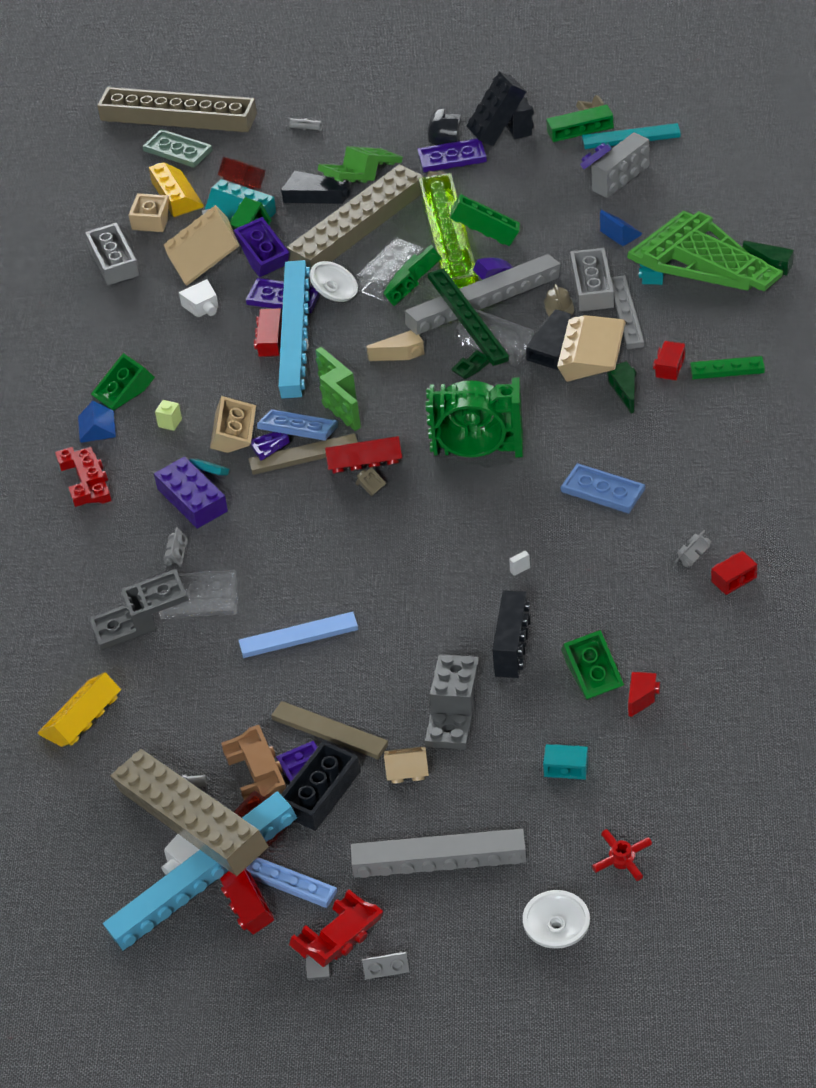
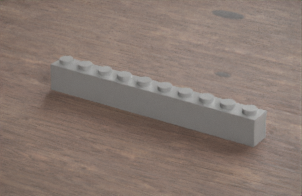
[405,254,560,335]

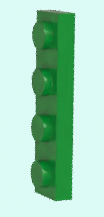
[690,356,765,380]

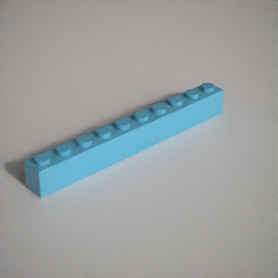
[279,260,310,399]
[102,791,297,951]

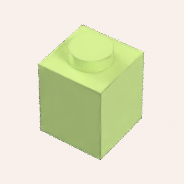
[155,400,182,431]

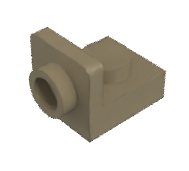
[355,467,386,497]

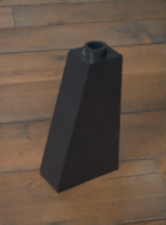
[281,171,350,204]
[526,309,571,370]

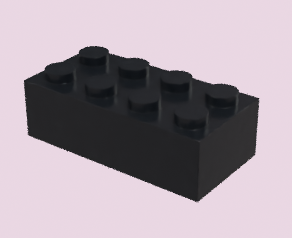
[466,71,527,147]
[492,75,534,140]
[492,590,531,678]
[281,741,361,831]

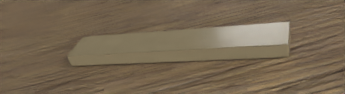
[248,433,358,475]
[271,701,388,760]

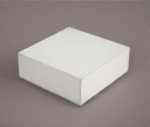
[509,551,530,576]

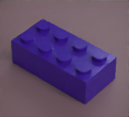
[154,456,228,529]

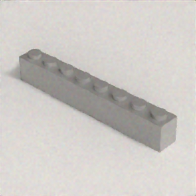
[351,829,526,878]

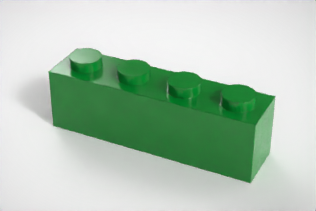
[546,104,614,142]
[450,194,520,247]

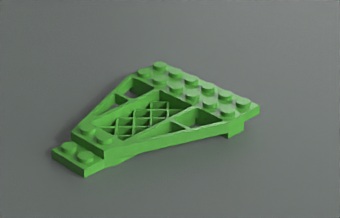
[627,210,783,291]

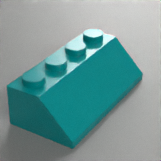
[205,179,276,221]

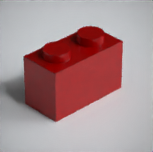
[653,341,685,381]
[711,551,758,595]

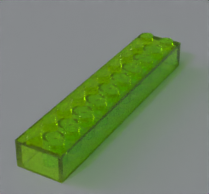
[419,173,479,289]

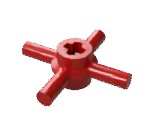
[592,829,652,881]

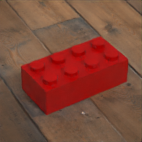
[325,436,402,474]

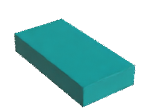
[189,459,229,476]

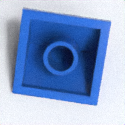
[600,210,642,246]
[78,400,116,443]

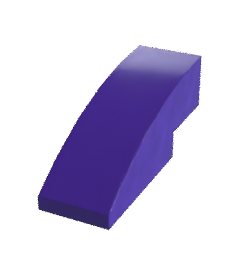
[473,258,513,280]

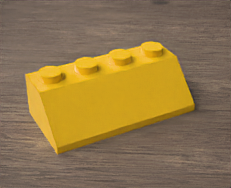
[149,162,204,217]
[37,672,121,747]

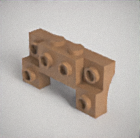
[221,725,286,811]

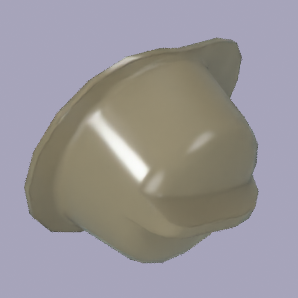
[544,284,574,317]

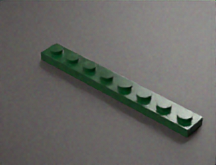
[428,268,509,366]

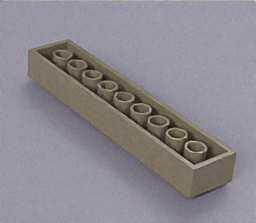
[97,87,257,132]
[286,164,425,270]
[110,749,269,876]

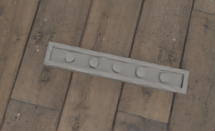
[611,275,644,350]

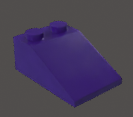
[234,217,289,278]

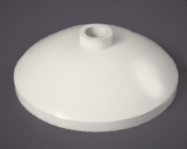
[309,261,358,302]
[523,890,590,949]

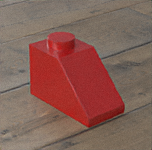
[628,672,660,717]

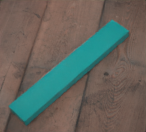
[582,123,681,149]

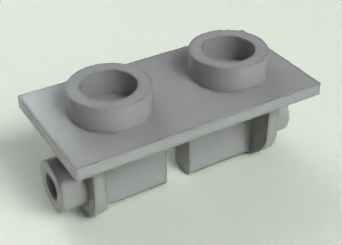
[163,527,187,567]
[675,530,711,567]
[362,951,409,979]

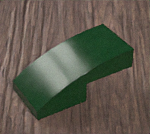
[451,350,490,379]

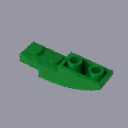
[383,245,442,306]

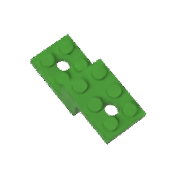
[318,146,403,183]
[316,347,361,431]

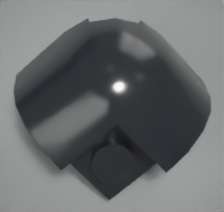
[428,109,461,145]

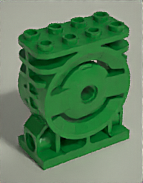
[426,377,523,457]

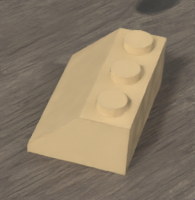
[210,396,256,453]

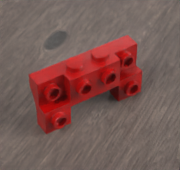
[55,447,112,507]
[289,889,383,968]

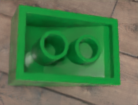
[91,353,155,411]
[561,630,624,700]

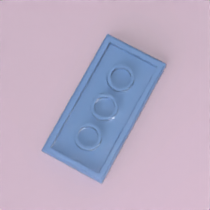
[257,409,338,441]
[561,463,645,514]

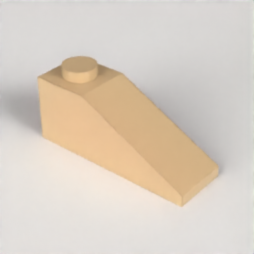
[366,330,424,361]

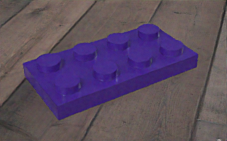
[417,138,487,173]
[580,142,612,169]
[246,278,320,313]

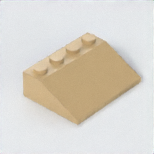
[164,205,239,286]
[557,315,625,382]

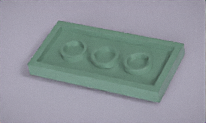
[143,129,213,168]

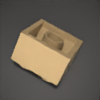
[129,193,169,232]
[384,746,429,783]

